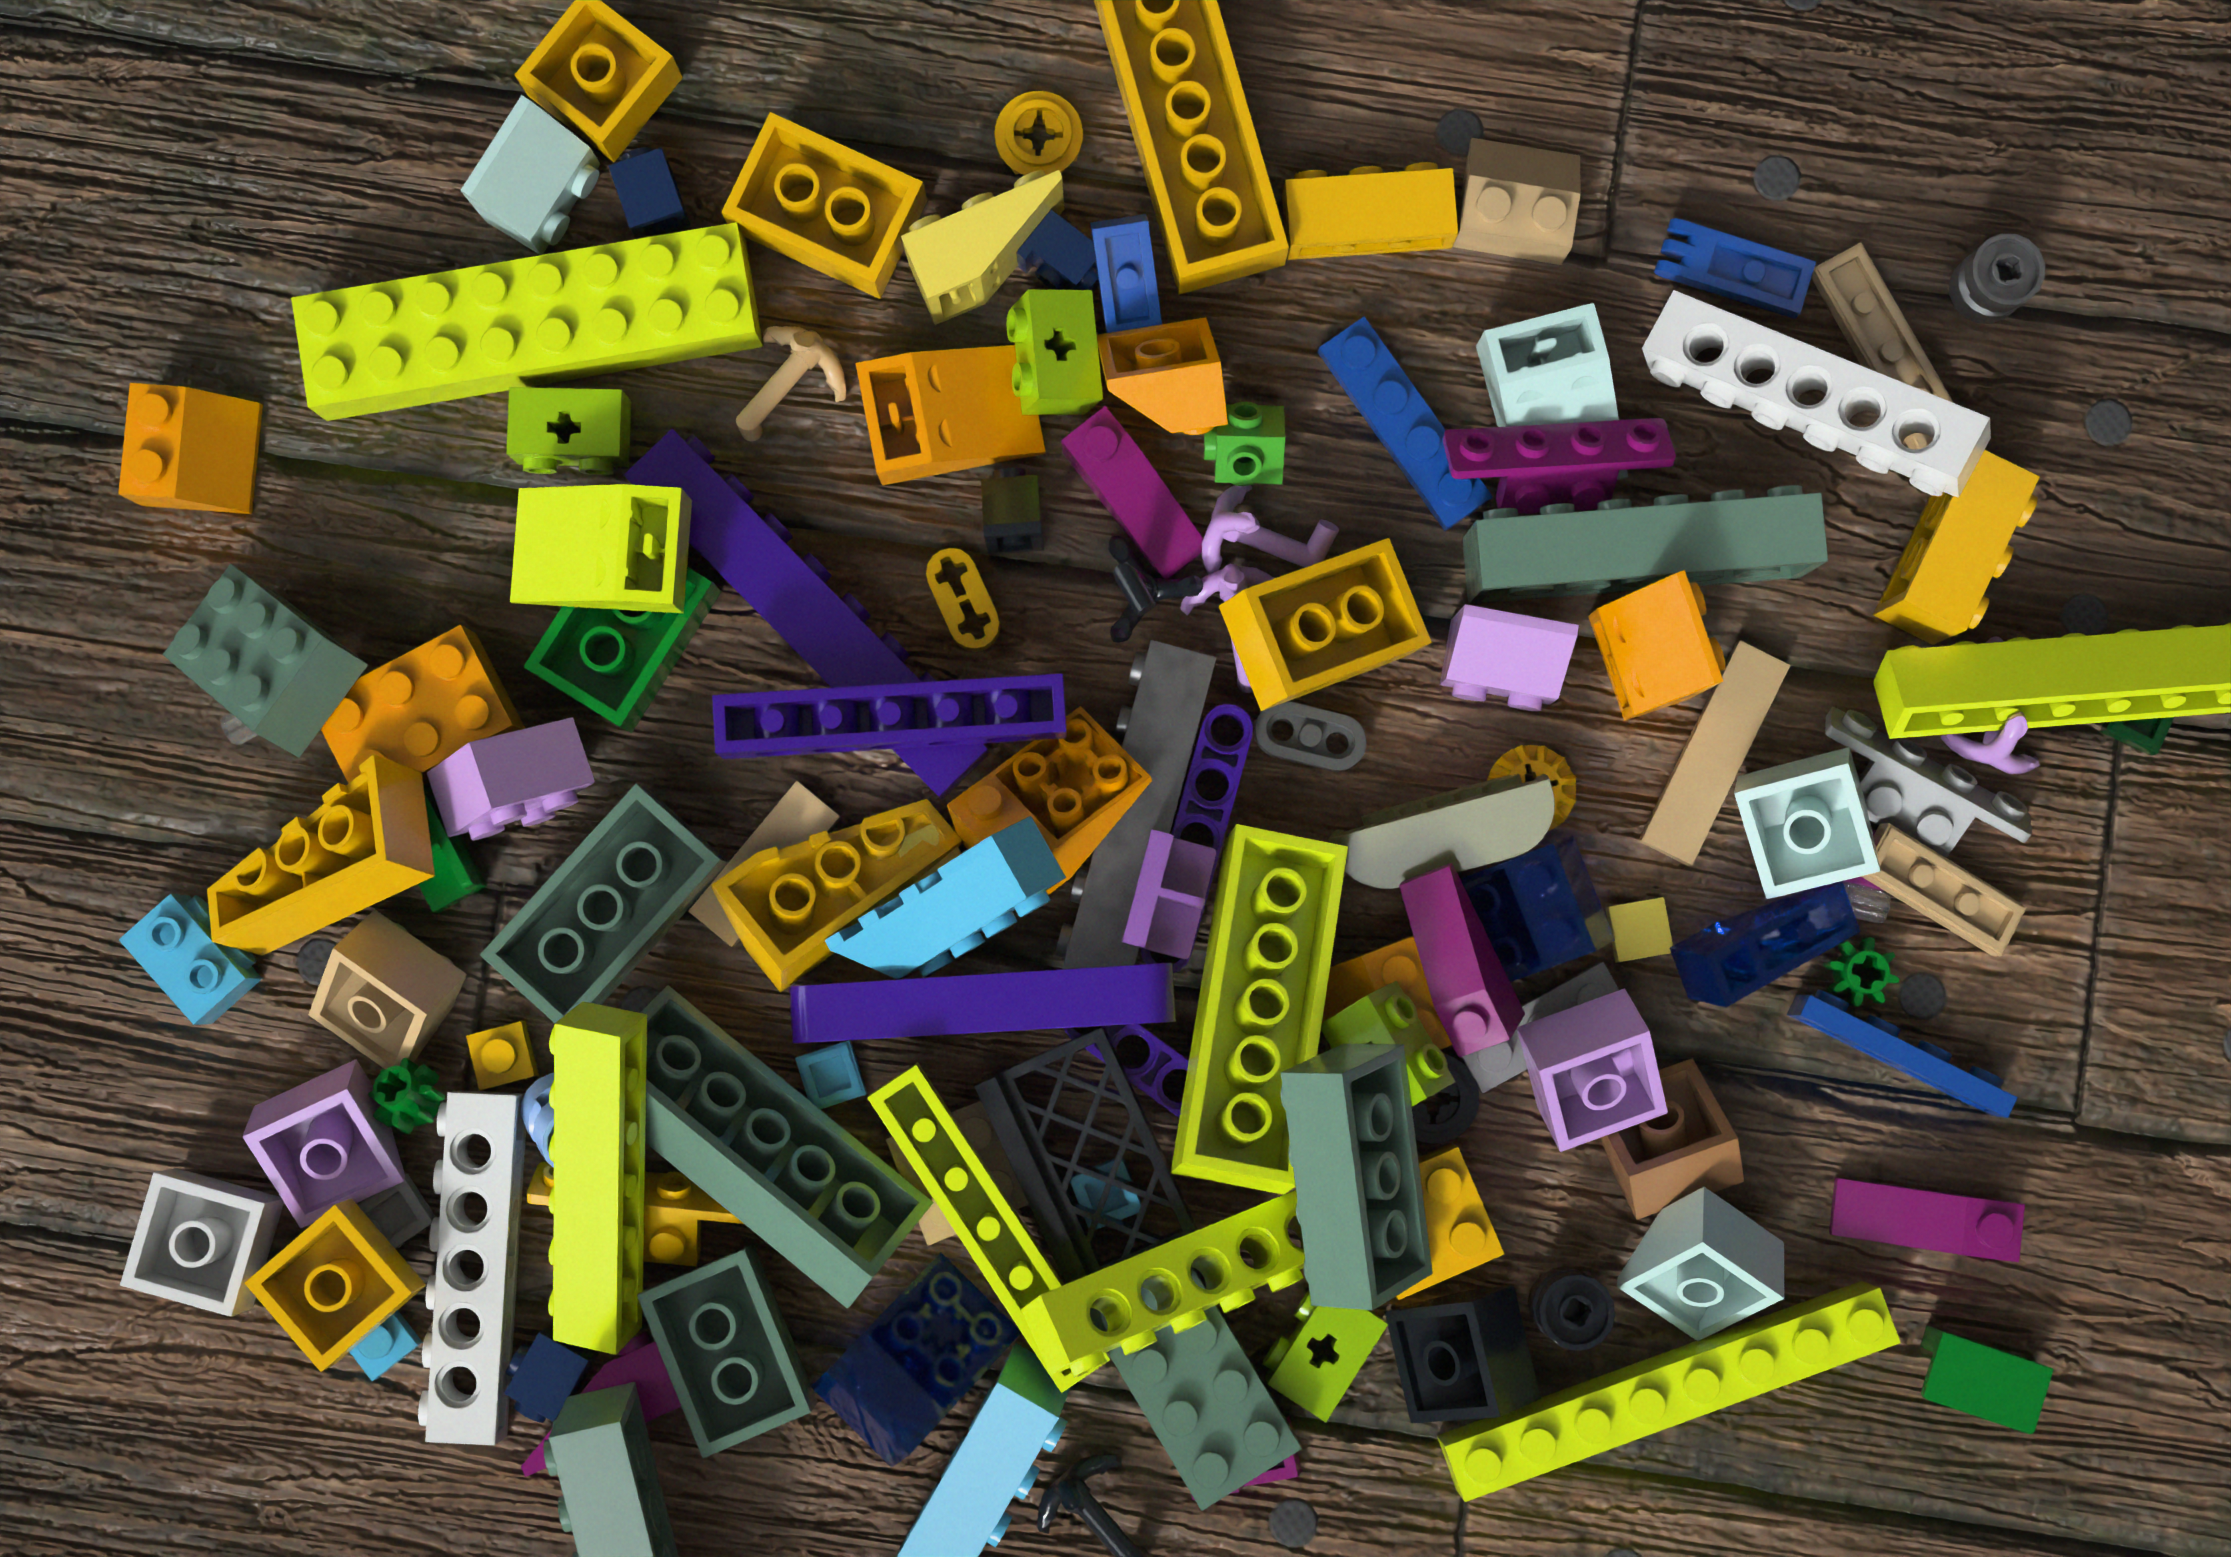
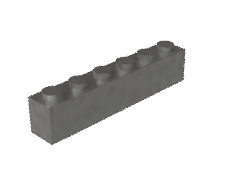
[1055,640,1217,969]

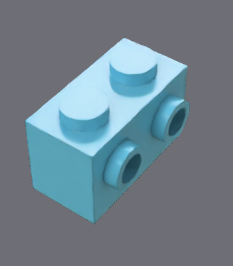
[119,894,263,1025]

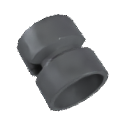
[1949,234,2045,324]

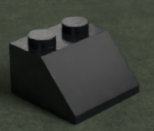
[1384,1285,1541,1423]

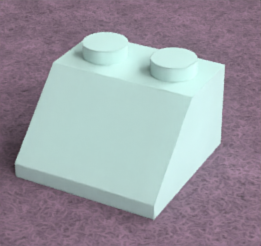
[460,95,600,255]
[1734,747,1880,899]
[1617,1187,1784,1341]

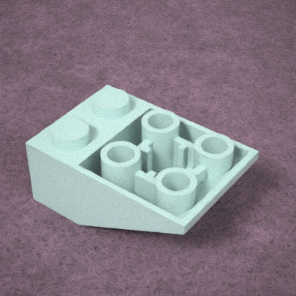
[1476,303,1628,480]

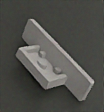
[1825,707,2032,858]

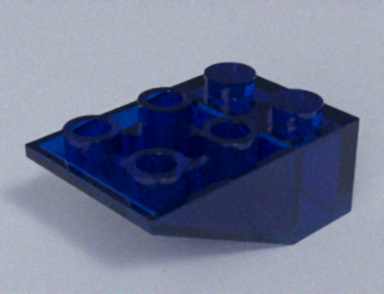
[1402,835,1615,982]
[810,1252,1021,1468]

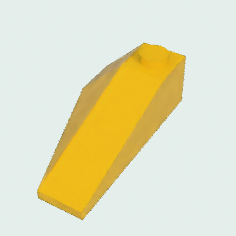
[711,799,962,993]

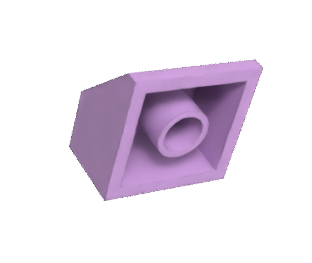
[1440,604,1579,711]
[242,1059,405,1228]

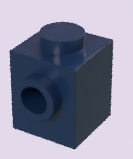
[504,1326,599,1423]

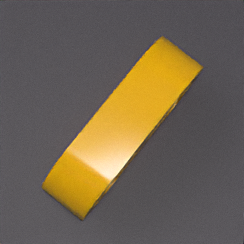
[926,548,1000,652]

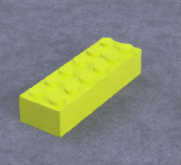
[1171,824,1348,1195]

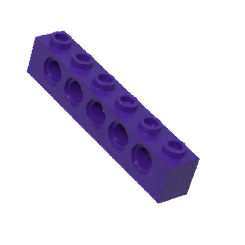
[712,673,1067,759]

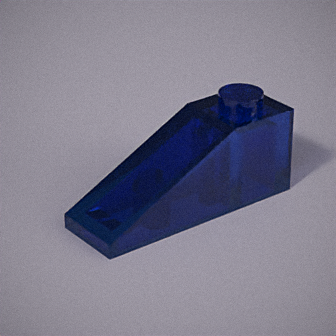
[1669,881,1861,1008]

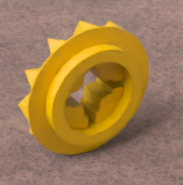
[995,91,1083,175]
[1487,745,1577,831]

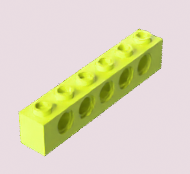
[1021,1190,1305,1377]

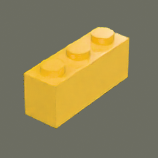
[1282,162,1458,260]

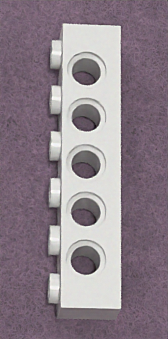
[1642,290,1991,498]
[418,1090,526,1445]

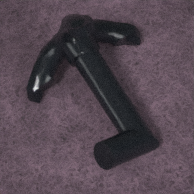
[1108,536,1204,643]
[1037,1454,1149,1557]

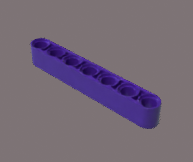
[789,963,1176,1043]

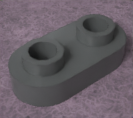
[1254,701,1366,772]

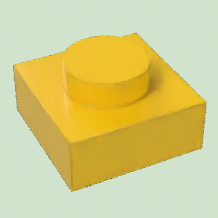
[466,1021,539,1091]

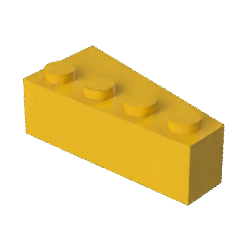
[207,754,435,956]

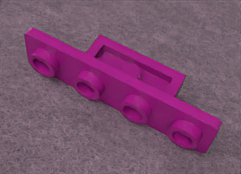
[1443,418,1676,514]

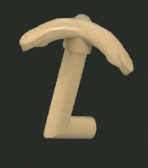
[736,326,846,441]

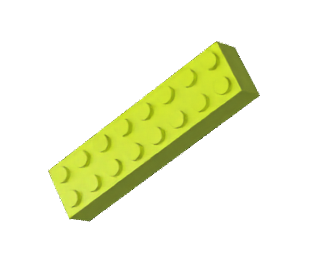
[291,222,763,421]

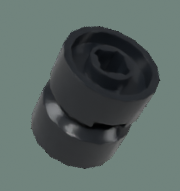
[1528,1267,1615,1351]

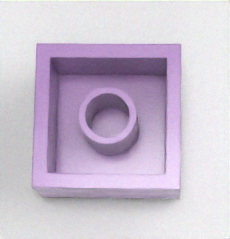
[427,717,595,840]
[1517,988,1668,1152]

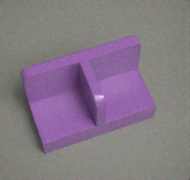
[1122,829,1216,959]

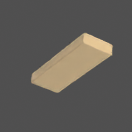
[688,781,842,947]
[1861,823,2027,956]

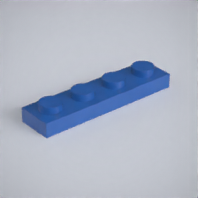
[1317,316,1493,532]
[1787,990,2018,1118]

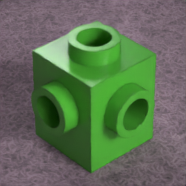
[1204,402,1286,486]

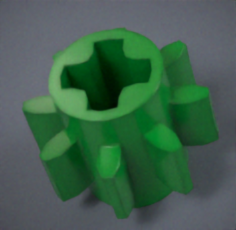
[1823,937,1900,1007]
[368,1058,445,1134]

